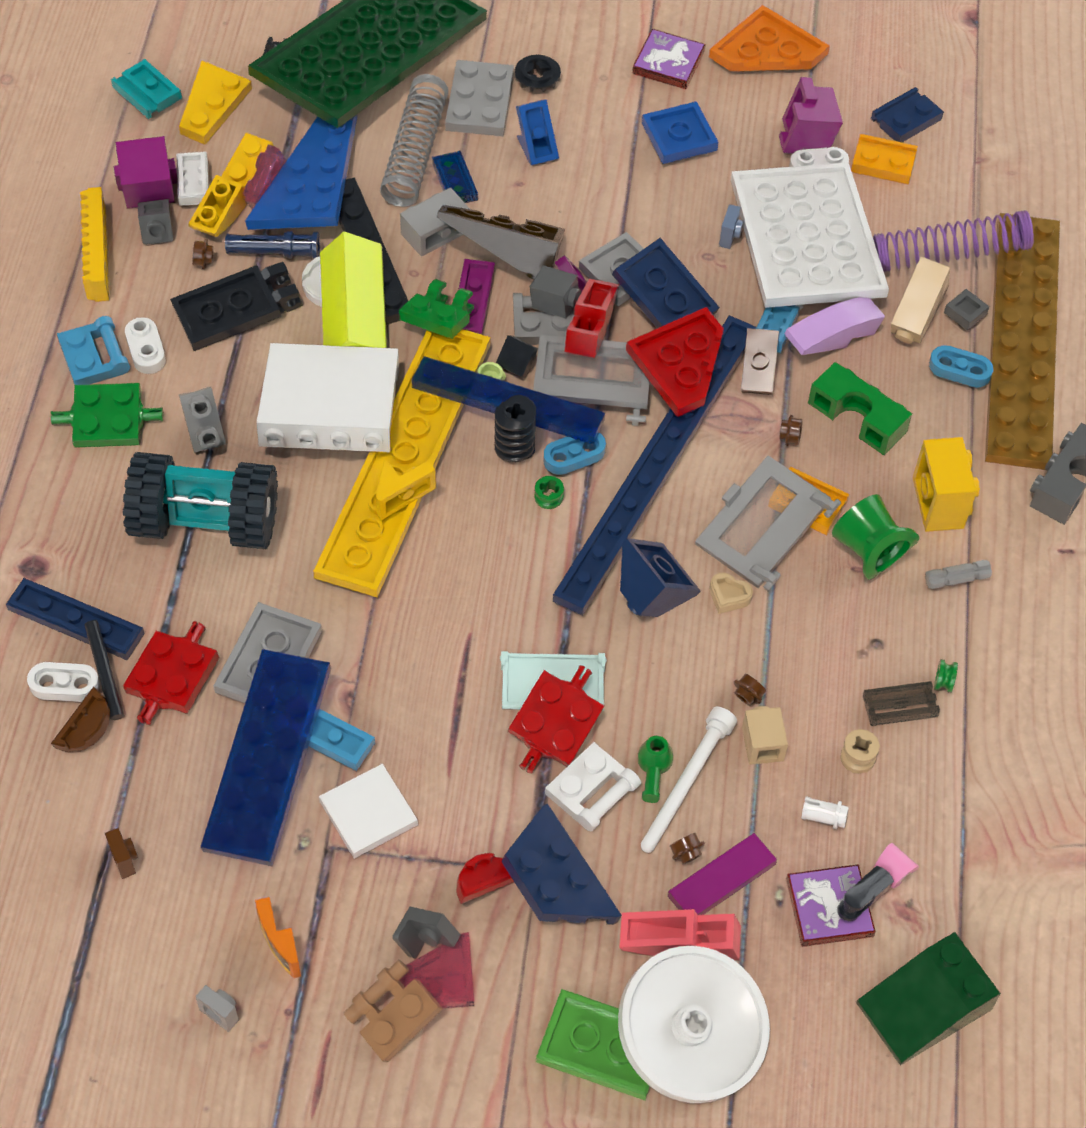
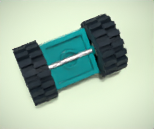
[123,452,278,549]

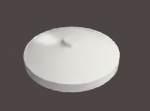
[618,946,770,1103]

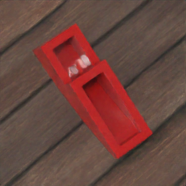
[564,278,619,358]

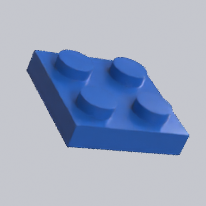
[642,101,719,164]

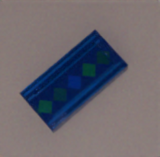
[432,151,478,203]

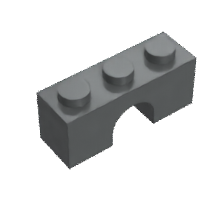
[1030,422,1086,525]

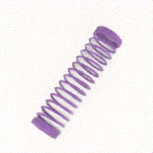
[873,210,1034,272]

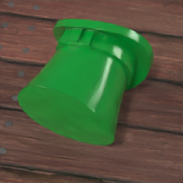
[832,494,920,580]

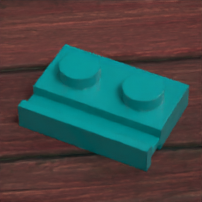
[111,59,182,119]

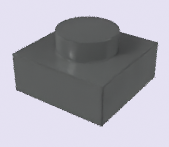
[944,289,990,330]

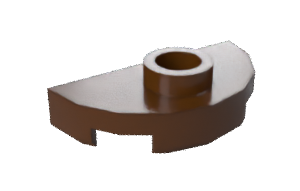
[51,686,110,752]

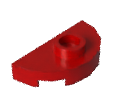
[456,853,514,904]

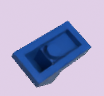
[516,99,559,165]

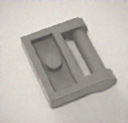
[513,293,575,345]

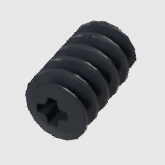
[494,394,536,462]

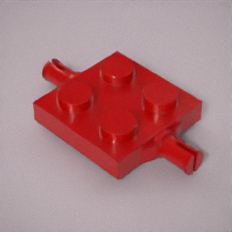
[123,621,220,725]
[507,665,605,774]

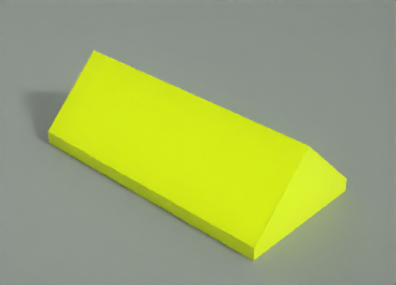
[320,231,387,348]

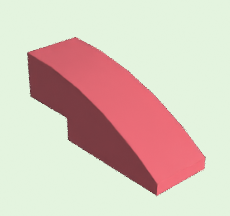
[619,909,741,961]

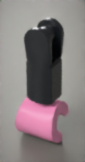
[837,843,919,921]

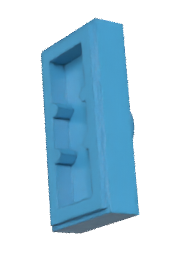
[756,305,800,353]

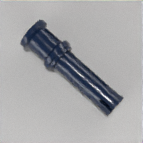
[225,231,320,259]

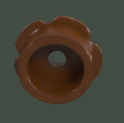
[192,239,214,269]
[780,415,803,447]
[734,674,766,706]
[670,833,705,864]

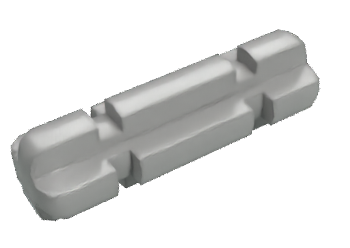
[925,560,992,589]

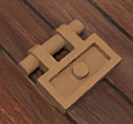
[344,960,443,1062]

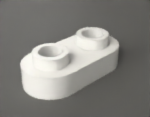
[789,147,849,167]
[125,317,166,374]
[27,662,100,702]

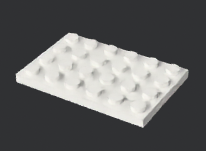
[731,162,889,308]

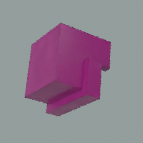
[779,77,843,154]
[113,136,178,209]

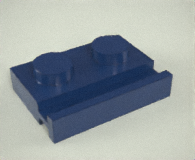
[871,87,944,142]

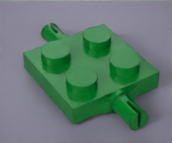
[50,383,164,448]

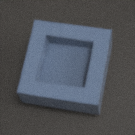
[719,204,744,249]

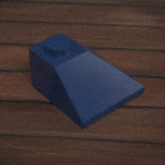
[620,538,701,617]

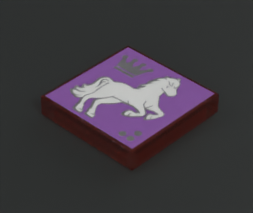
[632,29,706,89]
[786,864,876,947]

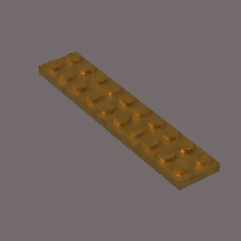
[985,213,1060,470]

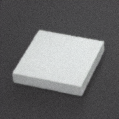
[319,764,418,858]

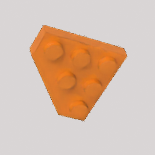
[709,5,830,71]

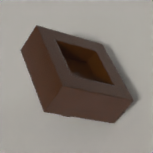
[104,828,138,879]

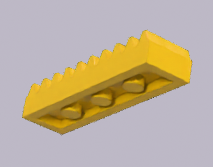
[80,187,109,302]

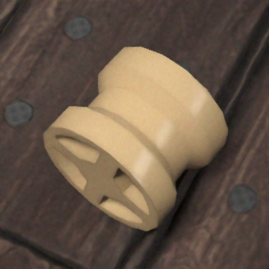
[840,729,880,774]

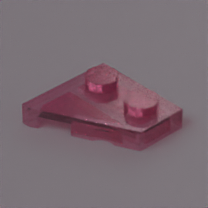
[243,144,286,209]
[400,932,474,1009]

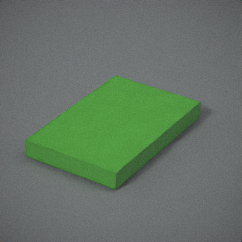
[536,989,650,1100]

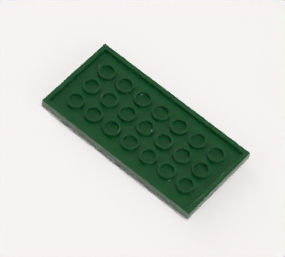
[248,0,487,128]

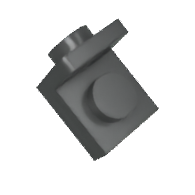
[138,199,173,245]
[393,906,461,958]

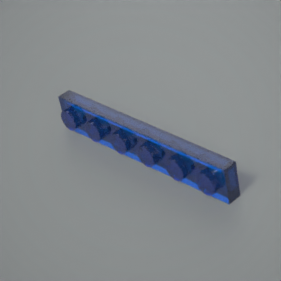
[412,356,605,445]

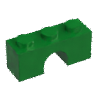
[808,362,912,456]

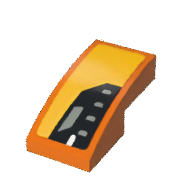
[255,897,301,978]

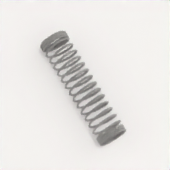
[380,74,448,207]

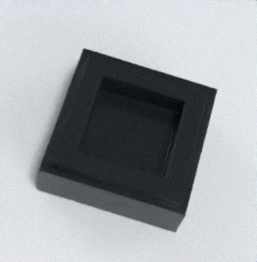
[496,335,538,377]

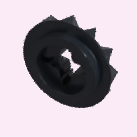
[515,55,561,92]

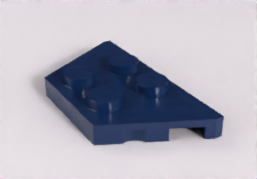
[502,804,622,925]

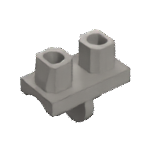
[179,386,226,453]

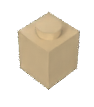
[742,706,788,765]

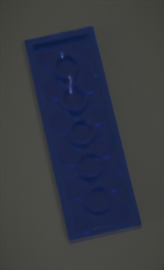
[200,649,331,867]

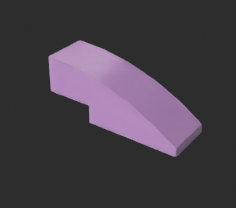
[784,297,885,355]

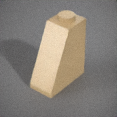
[891,256,950,344]

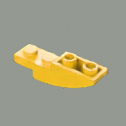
[188,133,274,237]

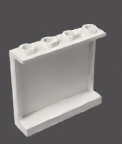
[257,343,399,452]

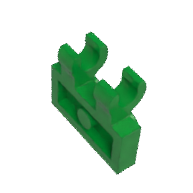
[399,279,474,339]

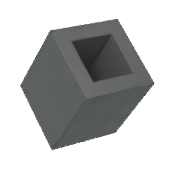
[530,265,581,318]

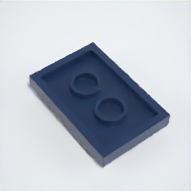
[612,238,720,328]

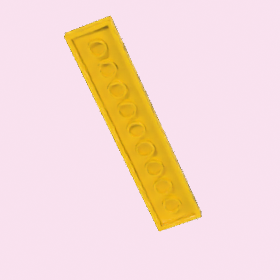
[313,329,491,597]

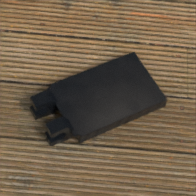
[170,262,303,351]

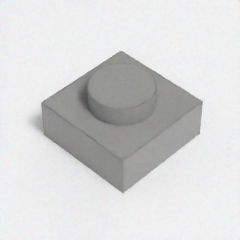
[195,985,239,1032]

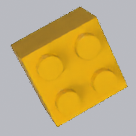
[912,437,980,532]

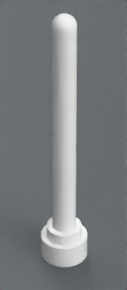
[641,707,737,853]

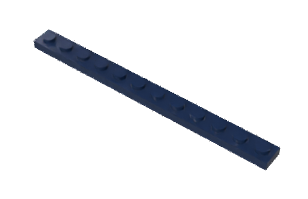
[552,315,756,616]

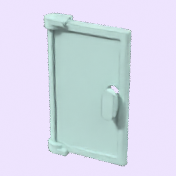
[500,651,607,711]

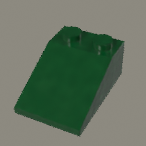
[856,932,1001,1066]

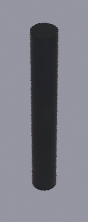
[84,620,124,720]

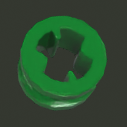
[534,476,564,509]
[934,659,958,693]

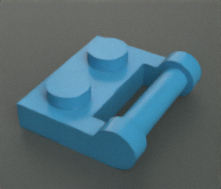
[57,316,130,385]

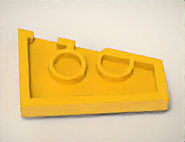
[179,60,252,145]

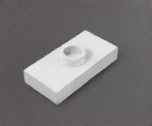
[176,152,209,206]

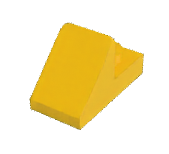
[376,460,436,520]

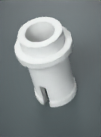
[801,796,849,830]

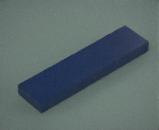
[6,578,145,660]

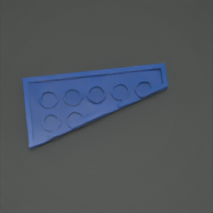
[245,114,358,230]

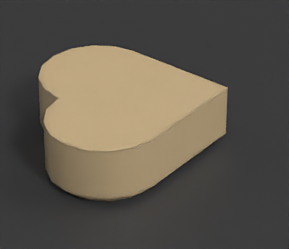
[709,573,753,614]

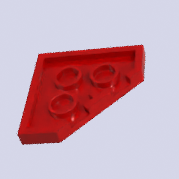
[626,307,724,417]

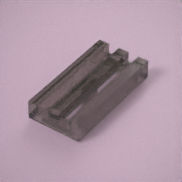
[862,681,940,726]

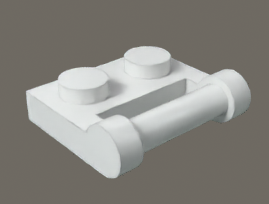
[545,742,641,831]

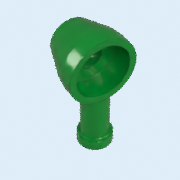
[637,735,673,803]

